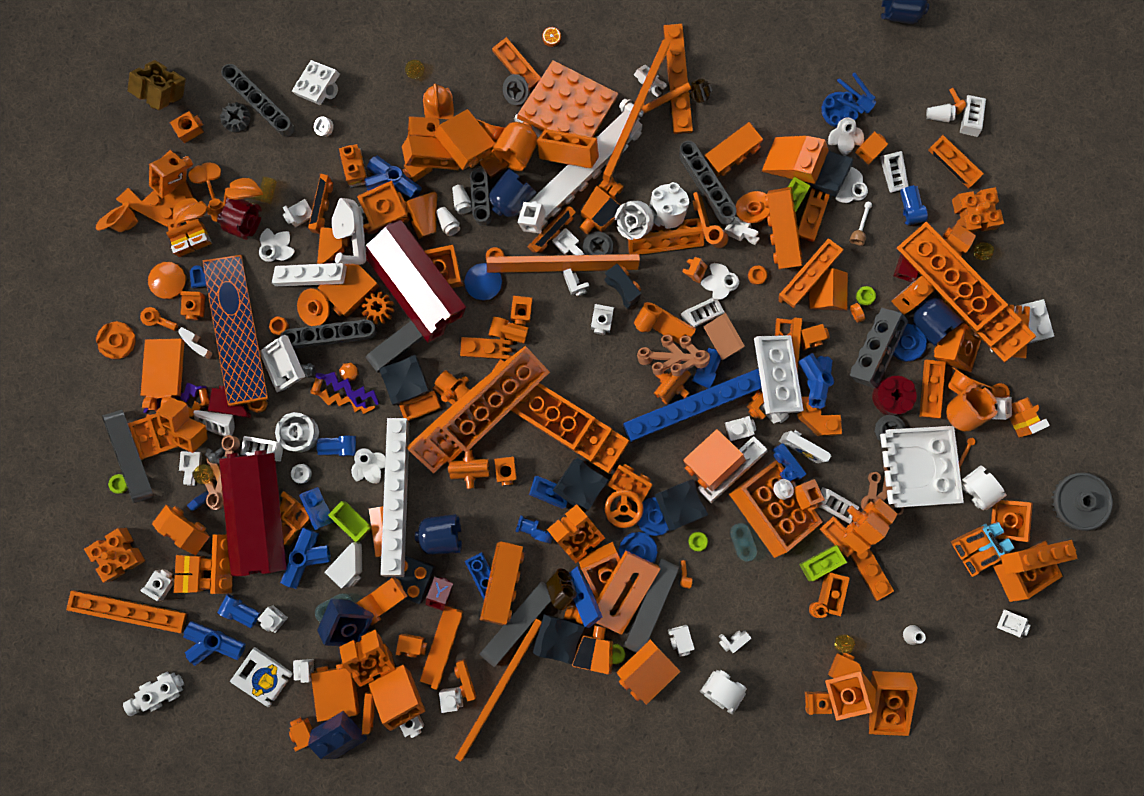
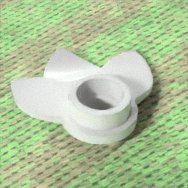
[828,117,864,156]
[835,167,868,203]
[259,228,295,262]
[701,263,739,300]
[352,448,386,484]

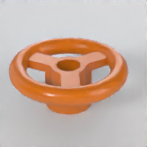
[605,490,643,528]

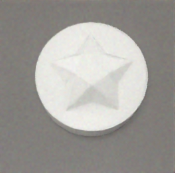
[314,117,333,137]
[291,464,312,483]
[774,479,794,500]

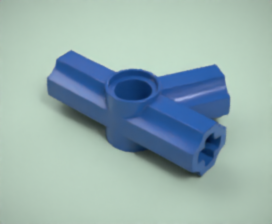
[364,156,421,200]
[798,353,834,409]
[280,528,331,589]
[183,621,246,666]

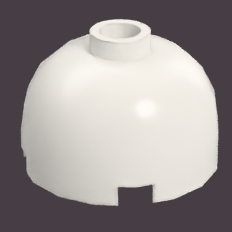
[615,201,654,240]

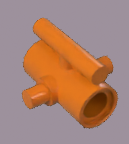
[653,364,691,404]
[433,370,470,405]
[448,450,489,489]

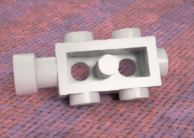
[123,671,184,717]

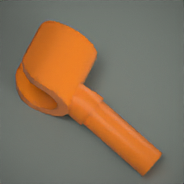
[950,88,966,115]
[680,560,692,589]

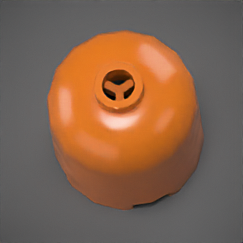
[491,122,538,171]
[946,384,998,432]

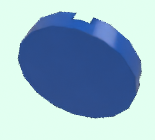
[893,324,927,361]
[636,497,669,536]
[619,532,657,563]

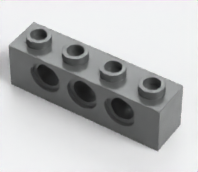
[850,308,908,389]

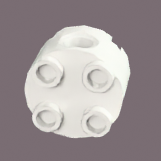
[649,182,689,229]
[275,412,319,452]
[961,466,1007,511]
[700,670,747,714]

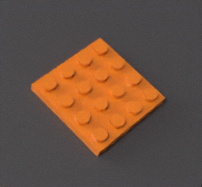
[517,60,618,137]

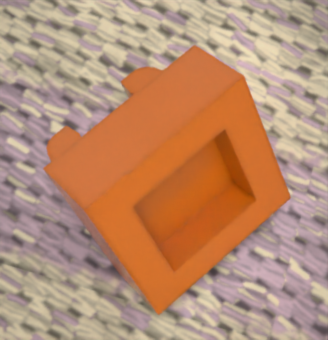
[683,257,708,283]

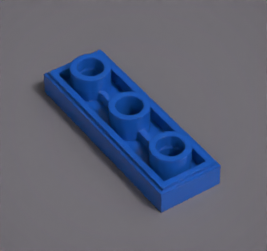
[465,552,491,600]
[569,566,602,628]

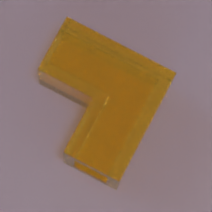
[248,176,277,204]

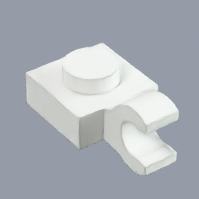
[634,65,667,97]
[724,216,760,245]
[552,228,584,255]
[179,451,202,486]

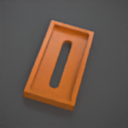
[596,551,660,635]

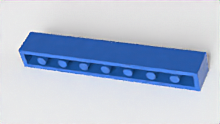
[623,368,762,442]

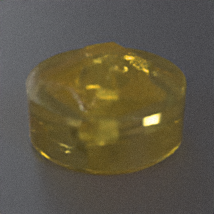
[405,60,424,79]
[973,242,994,260]
[193,465,214,484]
[834,635,855,653]

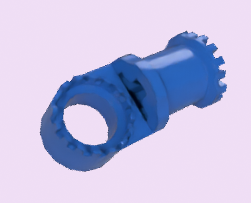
[515,515,553,544]

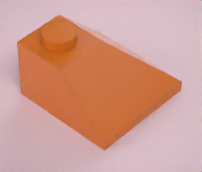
[934,323,982,372]

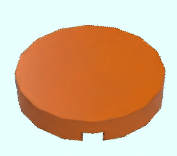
[96,321,136,359]

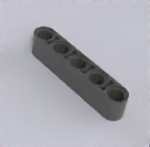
[221,64,294,137]
[679,141,736,225]
[281,320,377,349]
[365,321,424,373]
[102,410,153,504]
[623,558,679,653]
[479,581,551,667]

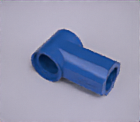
[900,185,928,225]
[692,348,721,389]
[317,436,356,456]
[217,594,260,628]

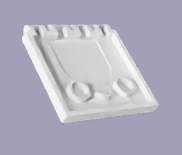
[880,426,964,508]

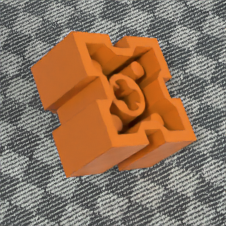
[952,187,1004,233]
[843,498,897,555]
[547,504,605,563]
[84,528,145,583]
[339,630,396,687]

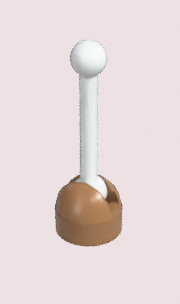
[849,202,872,246]

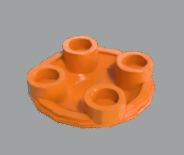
[148,262,187,299]

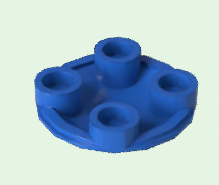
[821,92,858,128]
[464,263,502,300]

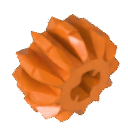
[361,292,395,325]

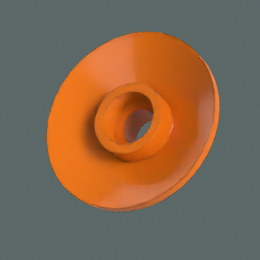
[735,191,770,223]
[297,288,330,326]

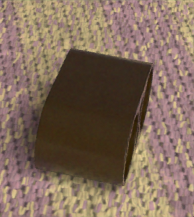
[546,568,577,610]

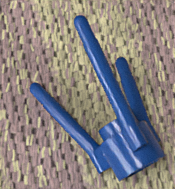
[837,73,876,114]

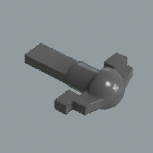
[205,443,233,464]

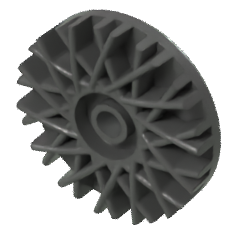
[1051,473,1113,531]

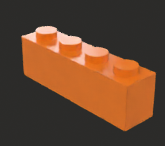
[764,187,803,269]
[1000,540,1078,575]
[480,541,524,625]

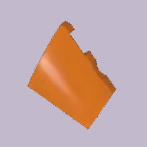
[405,192,437,239]
[280,491,310,546]

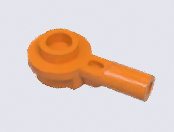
[140,307,178,331]

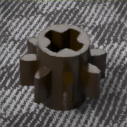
[688,79,713,103]

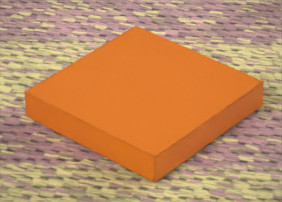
[357,180,408,232]

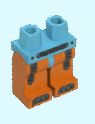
[951,522,1014,577]

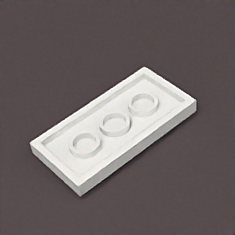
[754,335,804,414]

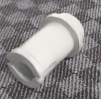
[619,99,644,120]

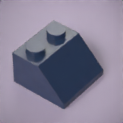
[317,599,374,646]
[308,711,367,759]

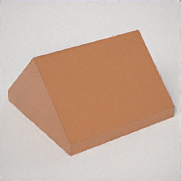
[704,313,745,360]

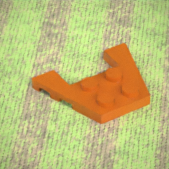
[116,150,195,227]

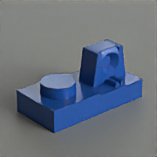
[772,443,806,481]
[529,476,567,509]
[299,487,334,530]

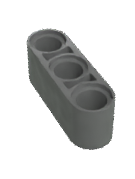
[470,168,492,226]

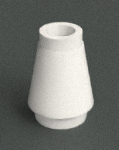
[927,104,956,123]
[452,185,472,214]
[436,207,460,236]
[903,625,926,645]

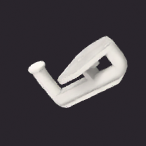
[332,198,366,265]

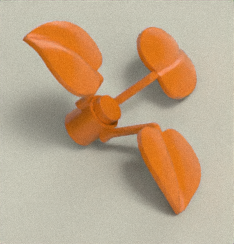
[173,162,263,226]

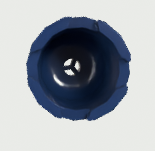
[881,0,929,24]
[489,169,537,218]
[913,298,964,346]
[415,514,462,554]

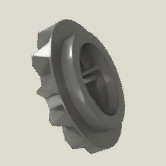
[503,74,531,105]
[220,102,251,132]
[583,232,613,255]
[874,415,906,441]

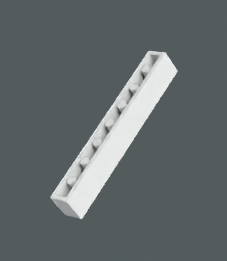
[519,109,642,230]
[381,418,410,577]

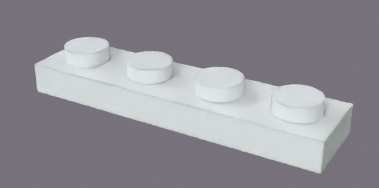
[272,263,347,286]
[698,436,768,503]

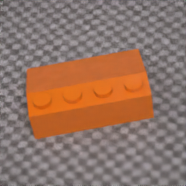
[729,460,823,558]

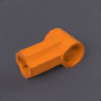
[488,317,529,344]

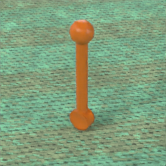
[959,438,975,471]

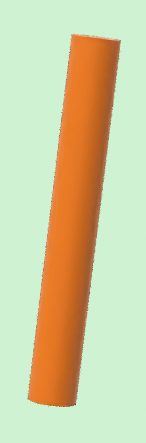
[642,82,692,114]

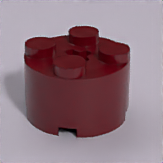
[217,198,262,240]
[872,376,917,416]

